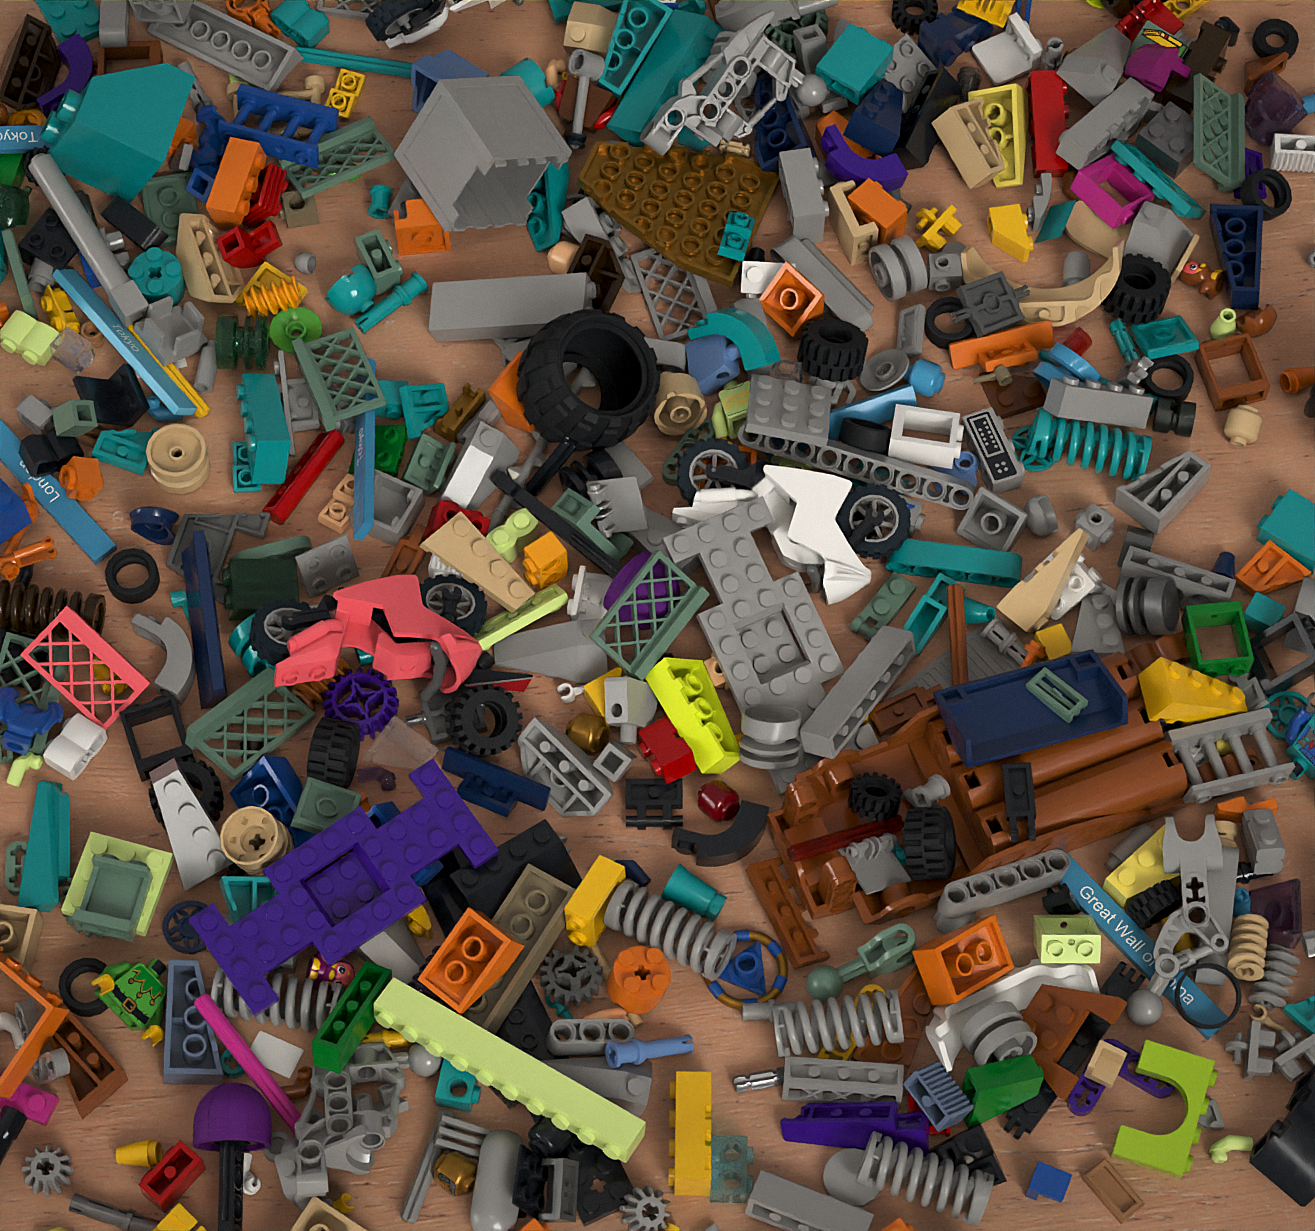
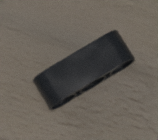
[100,195,169,252]

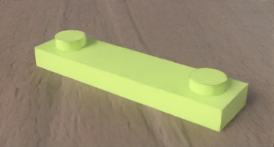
[474,583,569,652]

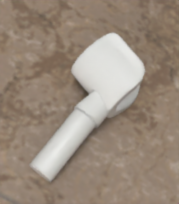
[557,683,584,704]

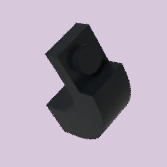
[671,800,769,867]

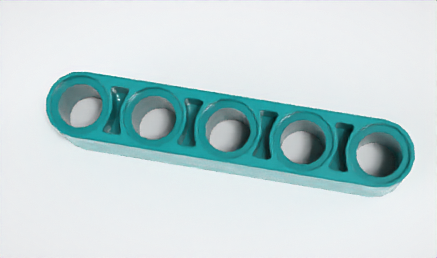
[886,539,1023,588]

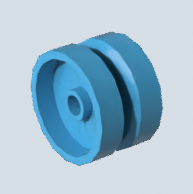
[1032,342,1102,389]

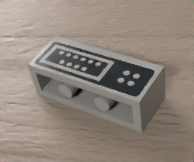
[961,407,1025,495]

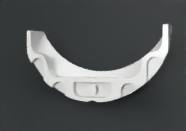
[926,959,1100,1072]

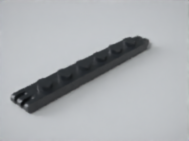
[1003,961,1146,1140]

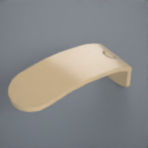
[1064,201,1200,284]

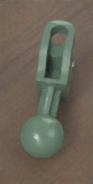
[806,923,917,1003]

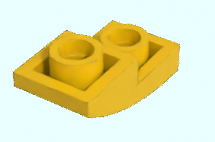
[325,68,367,120]
[406,905,434,940]

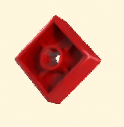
[242,162,288,229]

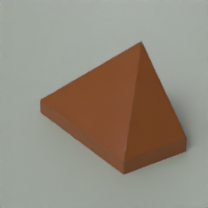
[1244,51,1289,95]

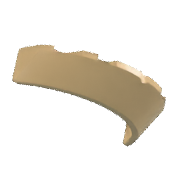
[961,240,1124,327]

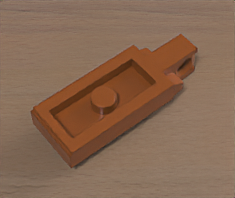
[380,524,426,578]
[868,684,942,737]

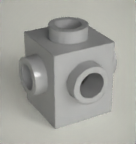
[925,252,962,292]
[1074,503,1115,552]

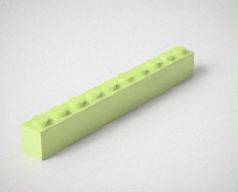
[374,977,646,1163]

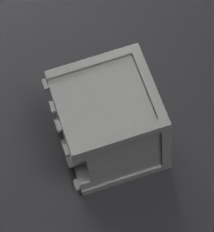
[394,76,572,232]

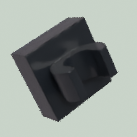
[1042,883,1081,915]

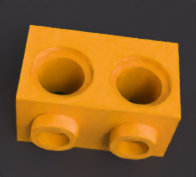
[523,531,568,591]

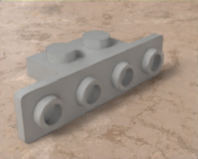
[274,350,320,455]

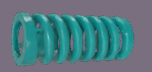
[1026,407,1152,482]

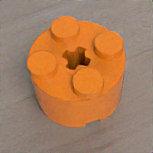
[606,946,671,1014]

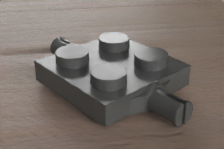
[951,271,1030,338]
[405,683,487,745]

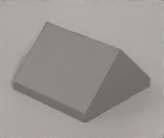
[956,486,1028,552]

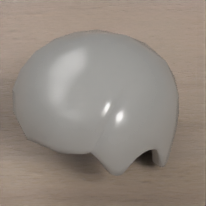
[1024,495,1059,536]

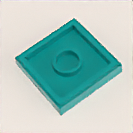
[1130,315,1199,360]

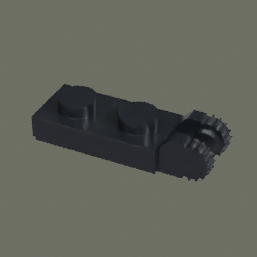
[1001,762,1036,842]

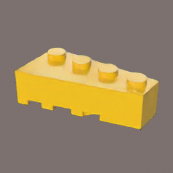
[1138,657,1248,726]
[668,1071,712,1196]

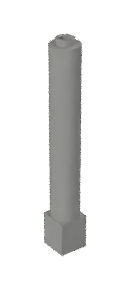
[28,153,149,328]

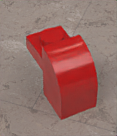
[216,220,283,269]

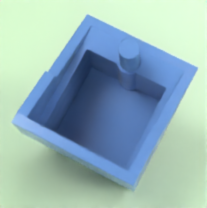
[411,49,489,114]

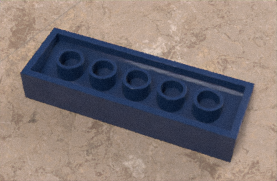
[181,530,228,709]

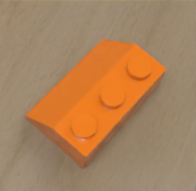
[205,137,267,231]

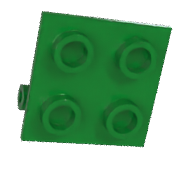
[348,424,408,478]

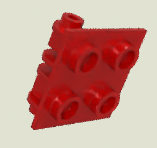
[1114,0,1184,45]

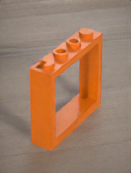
[0,945,70,1099]

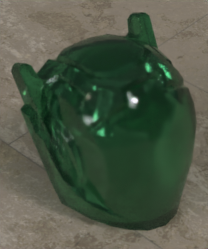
[0,184,32,229]

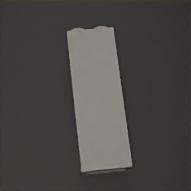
[428,272,596,342]

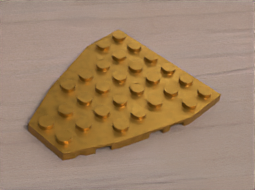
[577,141,780,288]

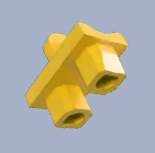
[915,204,962,253]

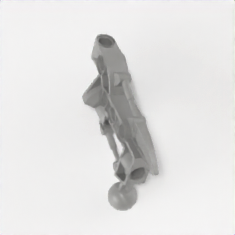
[640,11,827,155]
[294,1042,444,1198]

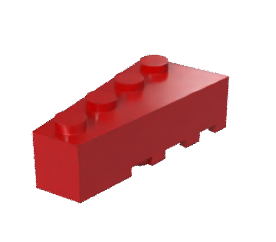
[1024,70,1072,178]

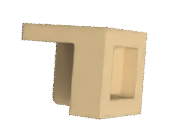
[1084,1040,1127,1089]

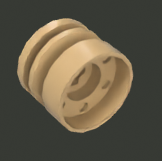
[220,806,294,877]

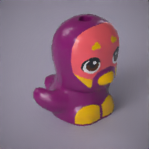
[306,952,355,989]

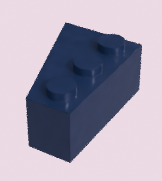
[843,79,903,158]

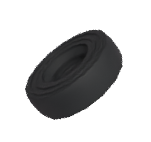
[1252,19,1299,60]

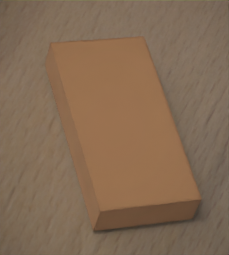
[1082,1158,1145,1225]

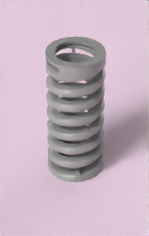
[604,879,737,981]
[210,966,345,1032]
[772,989,904,1058]
[855,1131,995,1227]

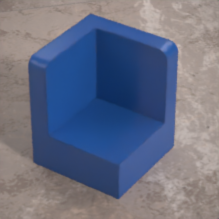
[1025,1161,1072,1202]

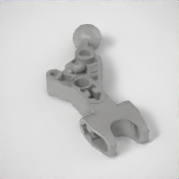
[1126,814,1229,1026]

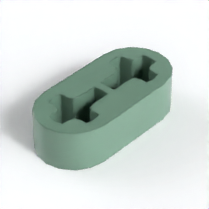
[4,841,28,897]

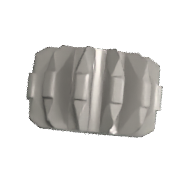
[22,1144,74,1197]
[619,1185,672,1231]

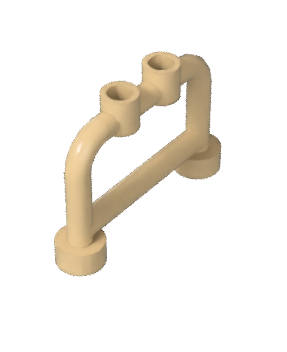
[227,75,325,141]

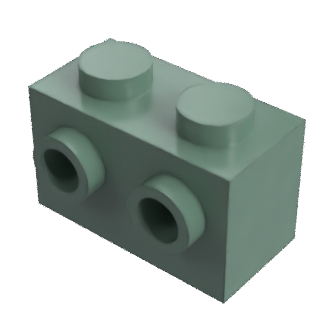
[354,228,403,295]

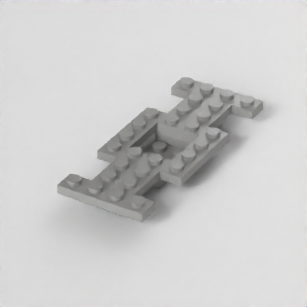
[661,496,879,795]

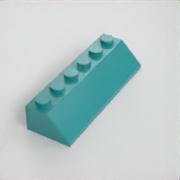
[606,9,725,147]

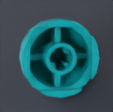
[324,263,377,315]

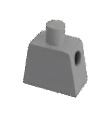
[604,676,658,745]

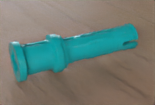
[354,271,429,334]

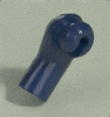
[614,860,651,888]

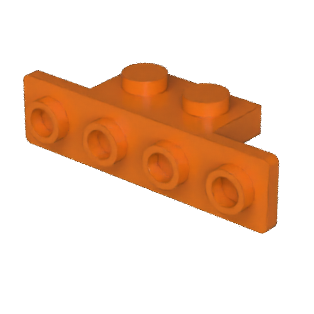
[949,320,1054,373]

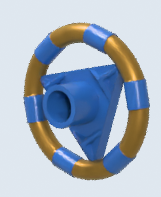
[704,929,788,1010]

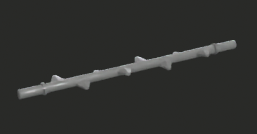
[487,366,597,535]

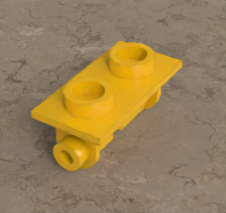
[41,285,81,342]

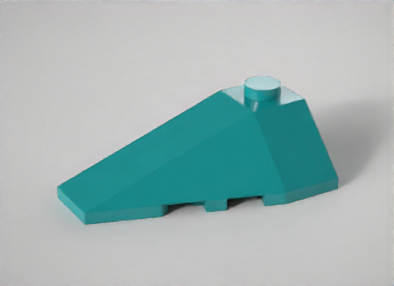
[527,162,570,252]

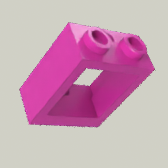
[1070,154,1155,229]

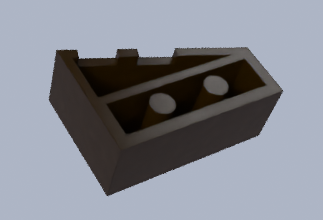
[1161,20,1231,115]

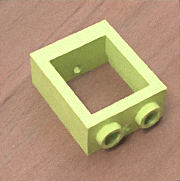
[1033,915,1101,963]

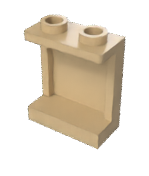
[827,180,878,266]

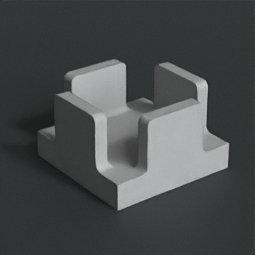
[134,296,209,367]

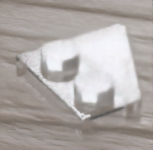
[362,715,441,770]

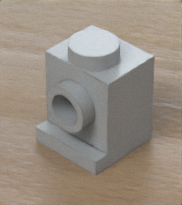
[16,395,56,435]

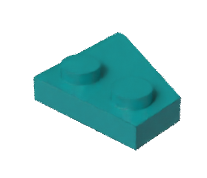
[399,383,449,439]
[91,428,160,476]

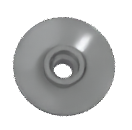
[859,349,909,391]

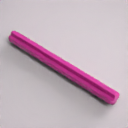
[194,994,301,1135]

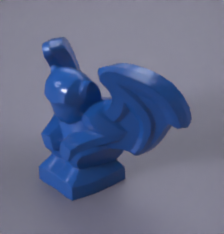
[189,105,227,168]
[0,687,64,756]

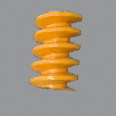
[243,275,302,320]

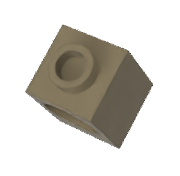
[280,191,319,229]

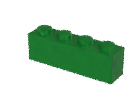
[312,961,392,1074]

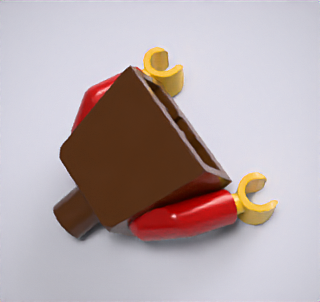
[554,72,624,138]

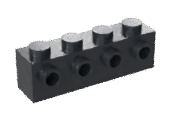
[891,68,963,170]

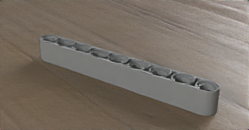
[738,420,975,510]

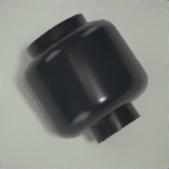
[528,1115,572,1159]

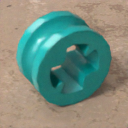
[220,1050,245,1079]

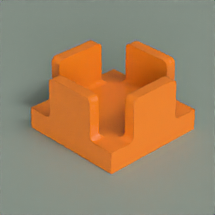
[393,198,451,257]

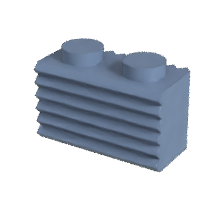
[903,1061,973,1133]

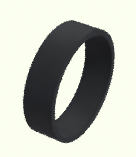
[1175,963,1242,1029]

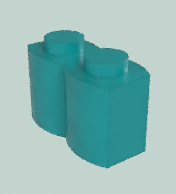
[270,0,330,48]

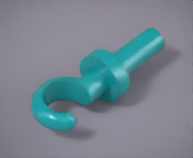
[545,995,574,1019]

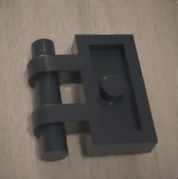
[626,778,683,830]

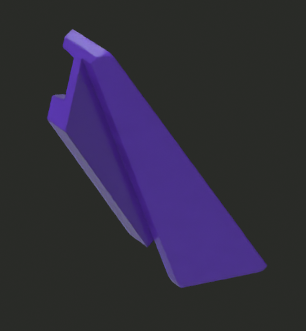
[780,1102,929,1157]

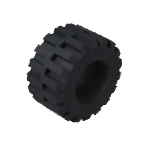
[1101,253,1171,324]
[797,318,868,382]
[445,684,523,757]
[307,717,361,789]
[149,757,224,830]
[903,806,956,880]

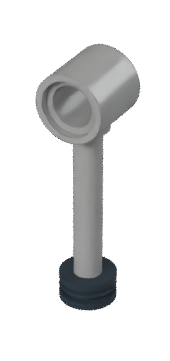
[565,49,605,149]

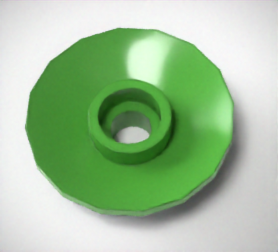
[269,307,322,354]

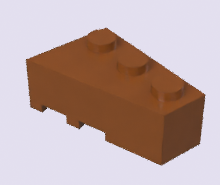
[49,1011,128,1120]

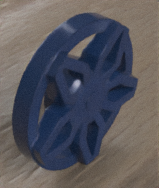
[163,900,208,955]

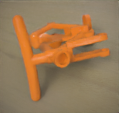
[0,482,58,580]

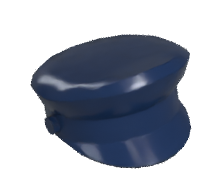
[129,506,179,545]

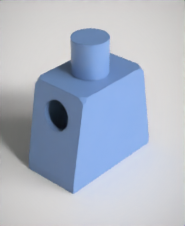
[685,334,741,396]

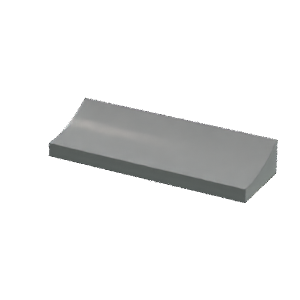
[147,0,303,93]

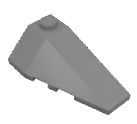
[561,197,642,293]
[539,1056,652,1118]

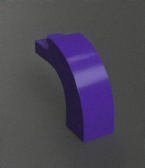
[36,33,96,119]
[820,124,908,192]

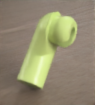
[1209,1135,1253,1163]

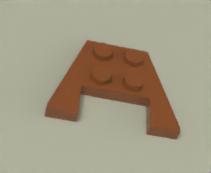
[1022,984,1128,1101]

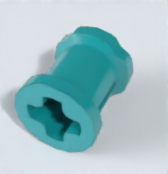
[368,184,393,219]

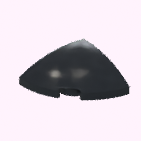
[929,1123,1007,1186]

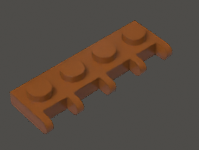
[745,857,830,969]

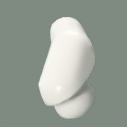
[243,1152,261,1195]

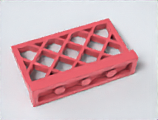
[20,605,151,730]

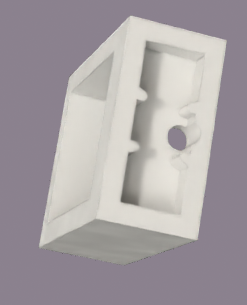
[888,404,964,469]

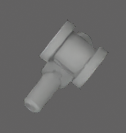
[903,774,950,808]

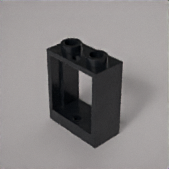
[1250,611,1315,695]
[119,695,194,782]

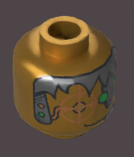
[432,1151,477,1196]

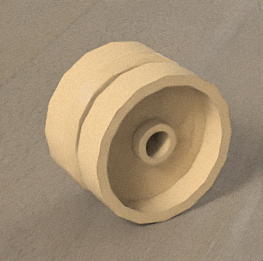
[146,424,211,494]

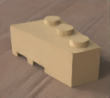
[932,97,1005,189]

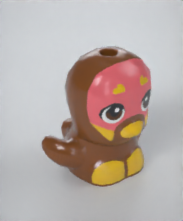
[1180,261,1224,300]

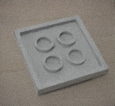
[745,374,832,447]

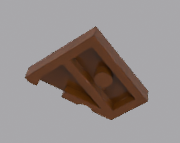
[979,372,1046,419]

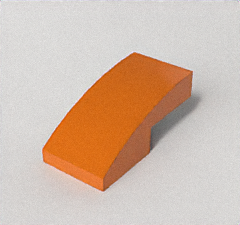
[1213,796,1279,823]

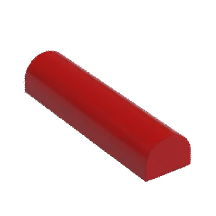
[262,429,345,525]

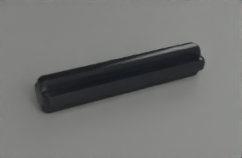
[526,437,578,497]

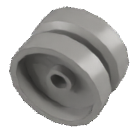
[869,235,928,302]
[960,1001,1037,1066]

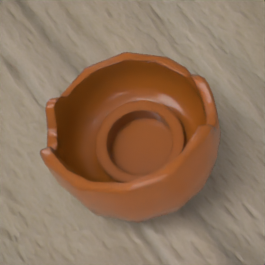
[1235,304,1277,338]

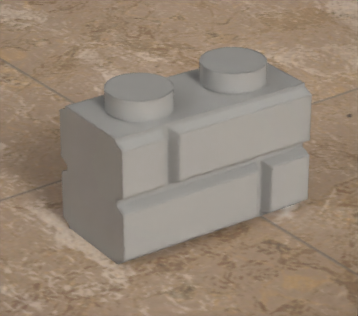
[1240,809,1285,875]

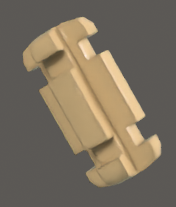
[719,139,751,158]

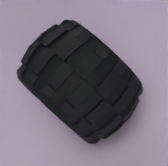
[516,309,660,452]

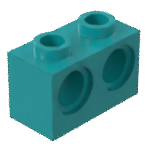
[435,1058,481,1112]

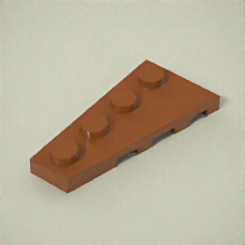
[851,965,932,1083]

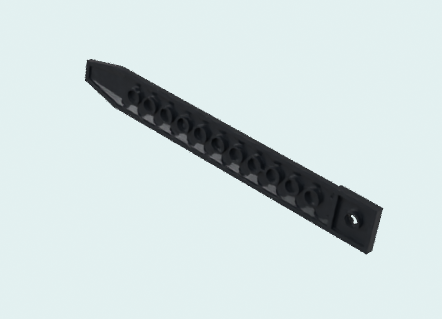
[421,847,633,1227]

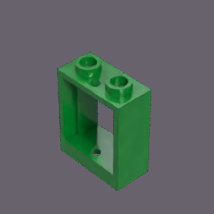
[1181,601,1254,678]

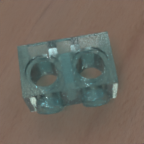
[710,1136,753,1203]

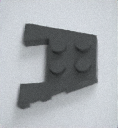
[166,512,271,613]

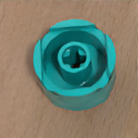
[499,57,555,109]
[128,247,185,308]

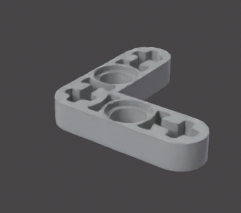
[15,998,70,1085]

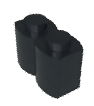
[18,430,84,477]

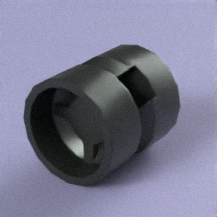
[1152,397,1196,438]

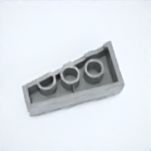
[1056,77,1155,170]
[149,758,234,891]

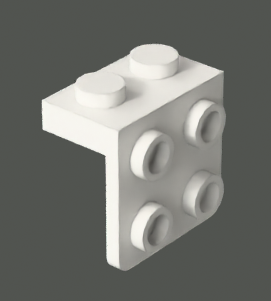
[972,12,1043,86]
[1023,552,1106,620]

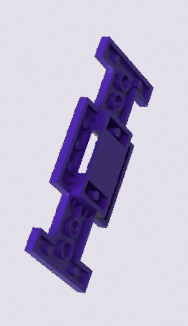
[188,758,499,1017]

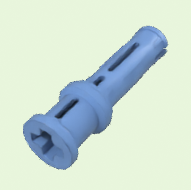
[605,1034,694,1068]

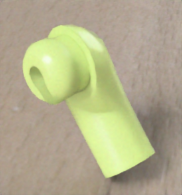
[6,752,43,787]

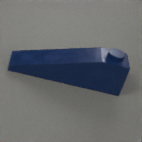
[754,73,819,172]

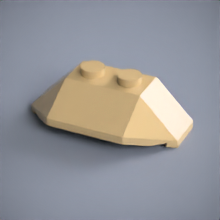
[176,213,245,303]

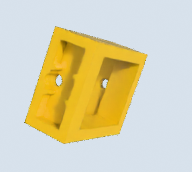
[564,855,626,949]

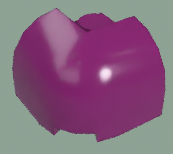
[1123,44,1191,93]

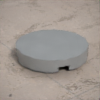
[822,1148,880,1208]

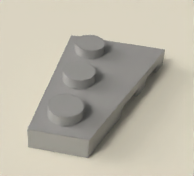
[1070,594,1125,658]

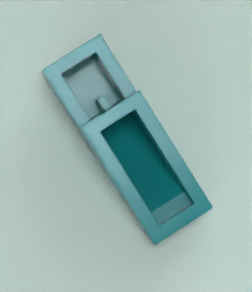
[902,572,965,656]

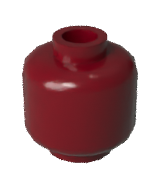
[697,780,740,822]

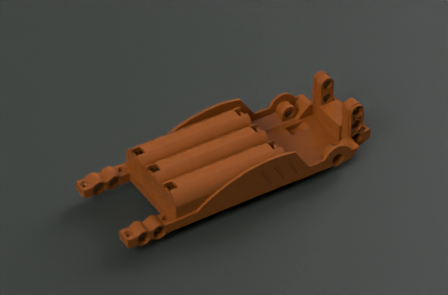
[766,631,1265,925]

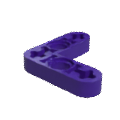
[1067,1039,1175,1116]

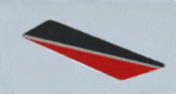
[464,669,533,692]

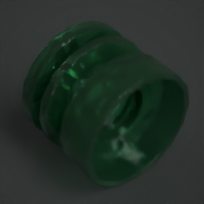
[215,314,270,371]

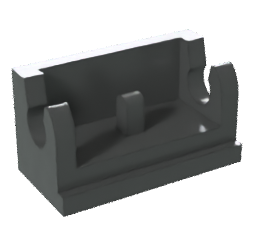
[538,1158,579,1223]

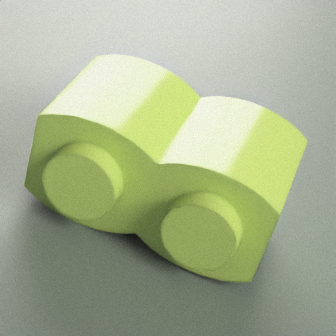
[0,310,63,366]
[486,508,539,564]

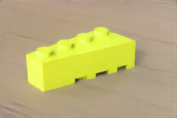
[645,657,740,774]

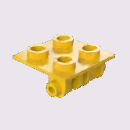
[957,0,1015,28]

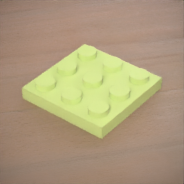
[61,832,174,936]

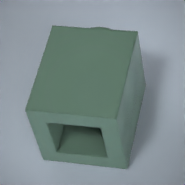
[52,399,98,437]

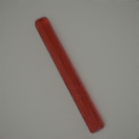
[786,814,904,862]

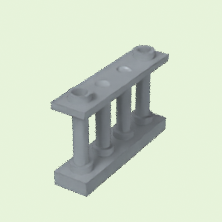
[1163,708,1295,803]

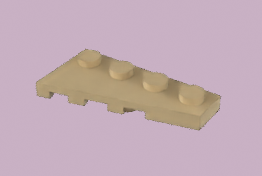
[419,511,535,613]

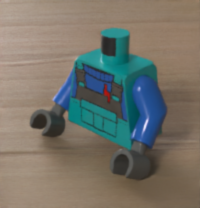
[1285,692,1315,780]

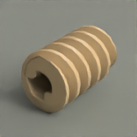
[1227,914,1269,981]

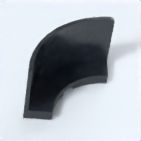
[1249,1066,1315,1207]

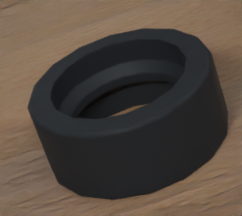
[1240,168,1292,221]
[924,297,974,350]
[1141,354,1194,404]
[838,418,892,452]
[105,548,160,604]
[58,958,109,1017]

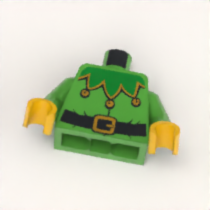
[91,958,167,1047]

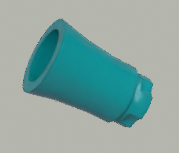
[661,864,727,922]

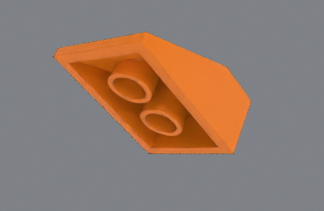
[417,907,524,1014]
[912,914,1015,1005]

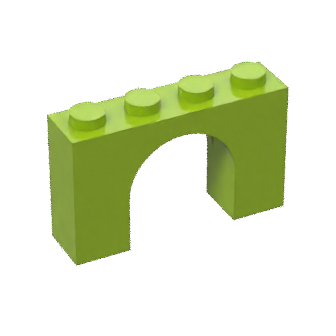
[1110,1039,1218,1179]

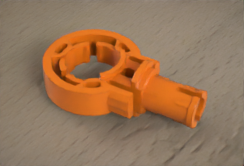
[225,0,281,39]

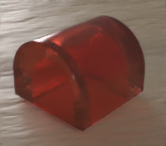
[1063,327,1092,357]

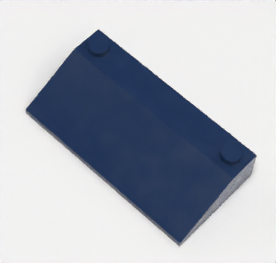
[933,649,1128,768]

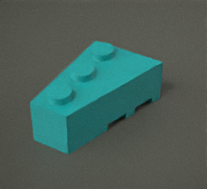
[219,876,279,970]

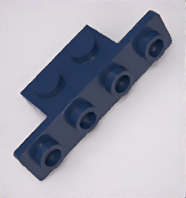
[442,746,551,818]

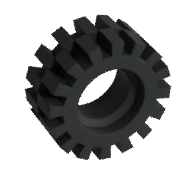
[891,0,938,35]
[848,772,903,822]
[1127,879,1183,930]

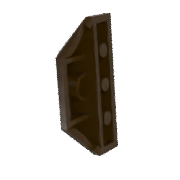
[0,14,62,111]
[566,234,625,314]

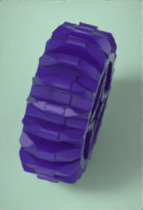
[323,666,399,742]

